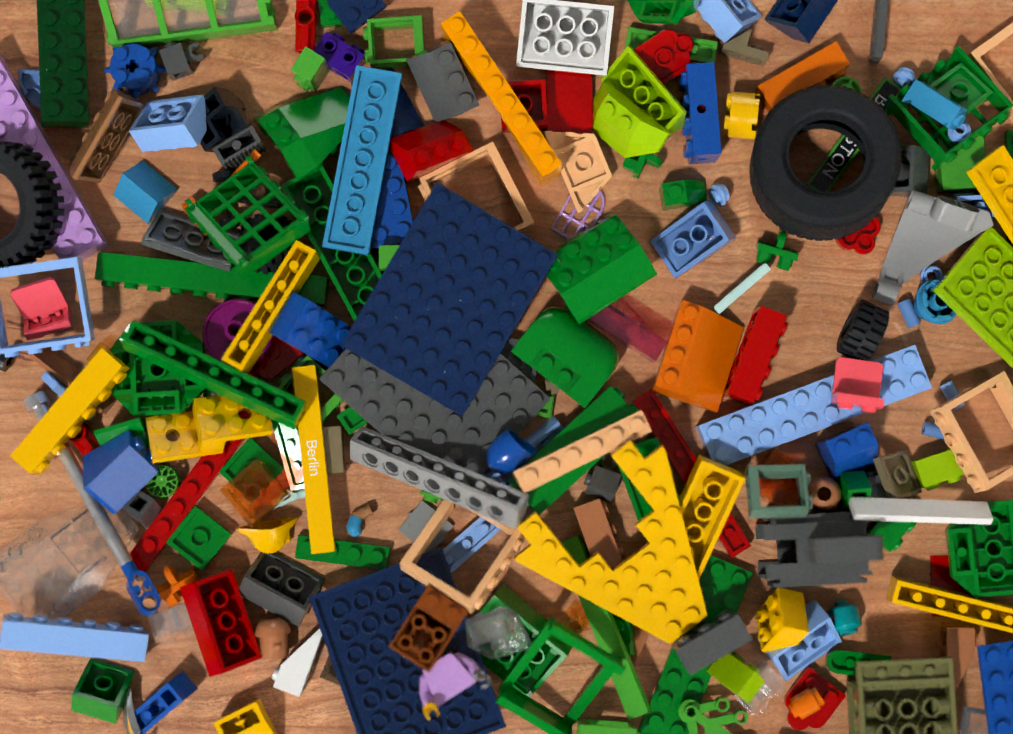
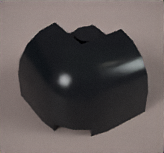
[200,87,251,152]

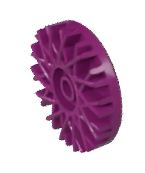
[202,299,273,364]

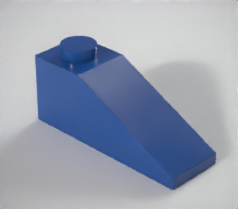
[134,671,198,734]

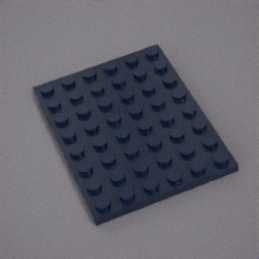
[341,182,558,416]
[309,548,506,734]

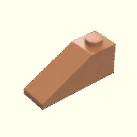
[941,626,978,692]

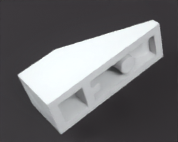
[272,629,323,697]

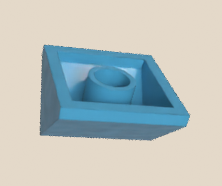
[113,161,178,224]

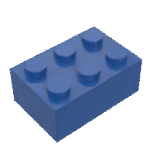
[270,292,351,367]

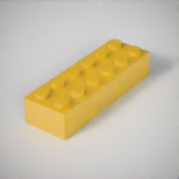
[678,454,746,580]

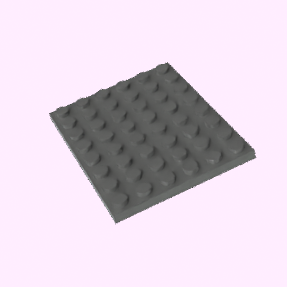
[319,349,551,475]

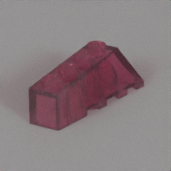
[586,297,668,363]

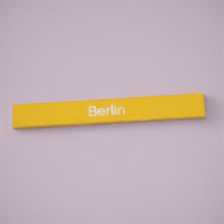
[292,365,336,554]

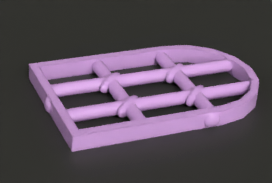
[551,191,605,239]

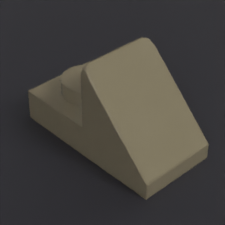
[720,29,769,67]

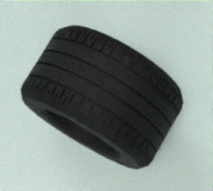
[749,85,902,241]

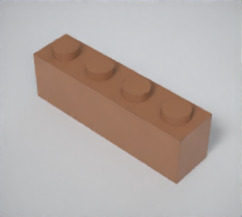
[573,498,625,569]

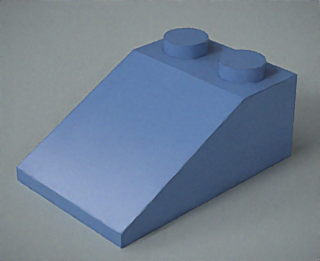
[650,201,737,279]

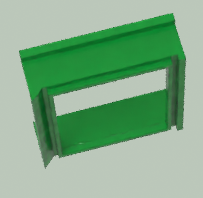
[496,616,626,734]

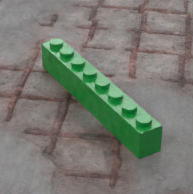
[122,320,306,430]

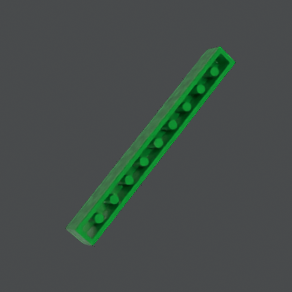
[95,252,330,307]

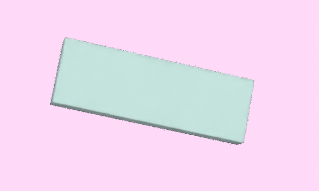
[711,263,771,314]

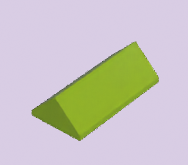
[600,46,686,136]

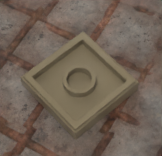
[873,449,922,499]

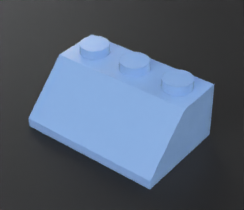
[697,0,763,43]
[129,94,207,152]
[757,599,842,681]

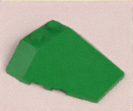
[253,87,350,181]

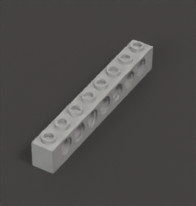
[350,426,528,529]

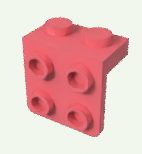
[10,277,72,341]
[831,357,885,413]

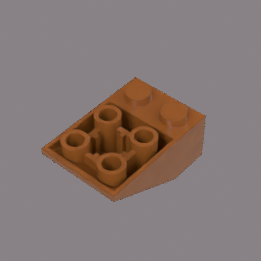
[389,585,468,673]

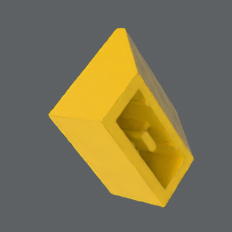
[755,588,809,652]
[213,698,277,734]

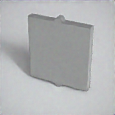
[398,500,454,553]

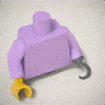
[419,652,491,720]

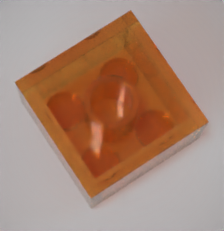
[745,447,813,507]
[220,459,290,526]

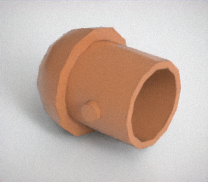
[807,476,842,512]
[255,617,291,660]

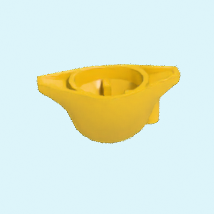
[236,516,297,554]

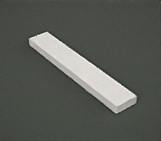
[849,497,993,525]

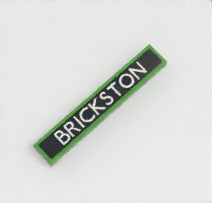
[805,76,902,192]

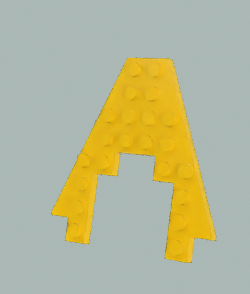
[514,440,708,644]

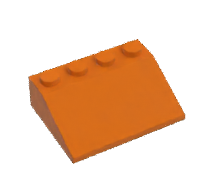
[651,300,744,413]

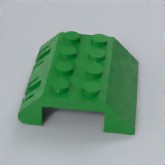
[545,212,657,324]

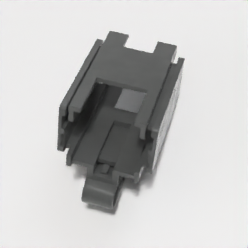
[755,511,884,588]

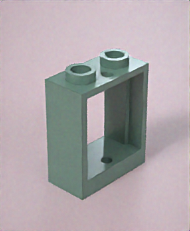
[745,464,813,518]

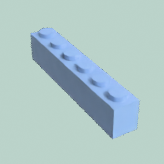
[0,612,149,662]

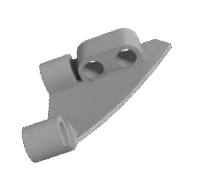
[872,190,994,305]

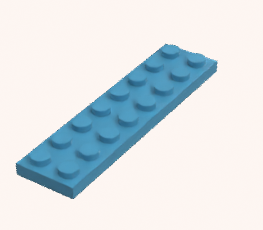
[322,65,402,256]

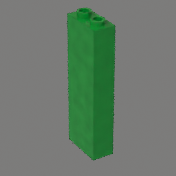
[507,386,639,515]

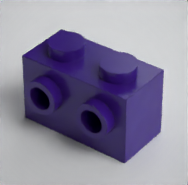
[314,31,366,83]

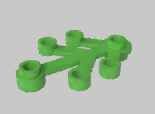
[678,696,748,734]

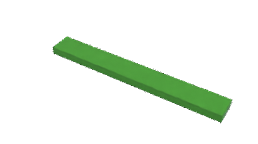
[562,535,652,720]

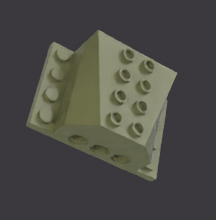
[846,657,958,734]

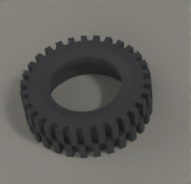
[0,142,65,268]

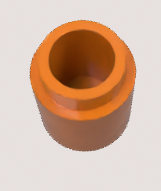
[788,688,825,720]

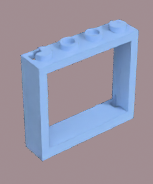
[0,257,95,358]

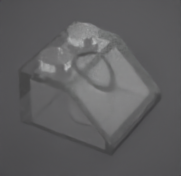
[465,606,532,660]

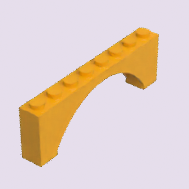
[440,11,562,188]

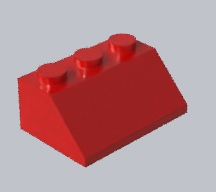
[389,120,473,182]

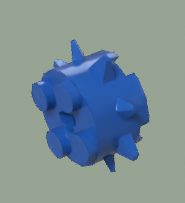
[104,43,166,99]

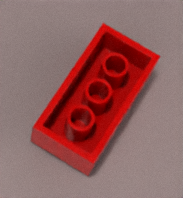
[723,305,788,405]
[180,569,262,677]

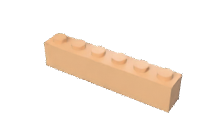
[512,410,652,493]

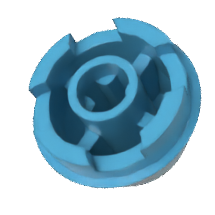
[914,279,956,324]

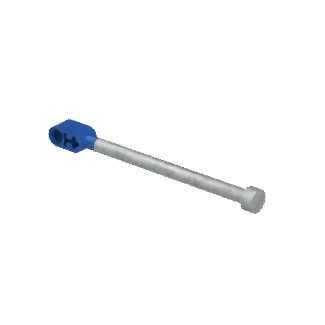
[23,391,161,616]

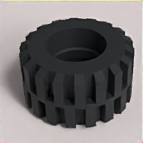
[238,212,295,275]
[837,300,889,361]

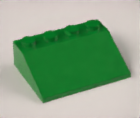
[470,584,572,697]

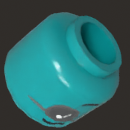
[828,600,862,636]

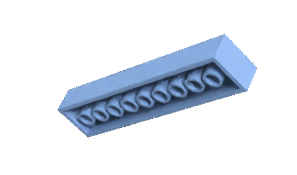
[696,345,932,465]

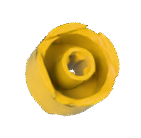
[723,92,760,140]

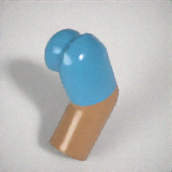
[346,504,374,537]

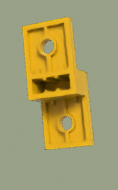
[145,395,273,463]

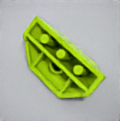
[593,80,671,158]

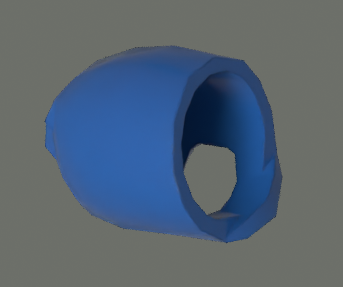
[487,429,536,475]

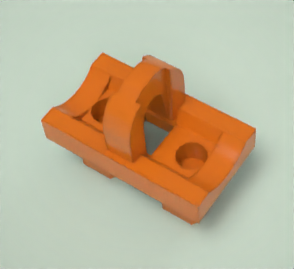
[157,565,198,607]

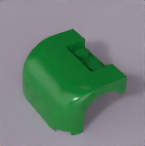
[511,305,619,408]

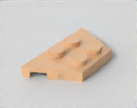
[544,131,612,214]

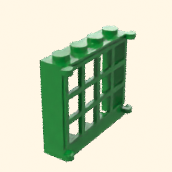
[884,45,1013,171]
[185,155,311,280]

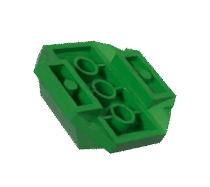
[945,500,1013,598]

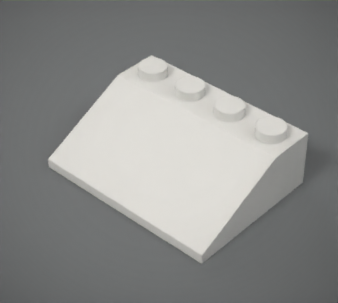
[516,0,614,76]

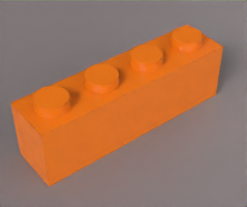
[754,41,850,113]

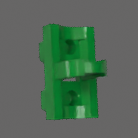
[622,154,663,179]
[756,230,799,271]

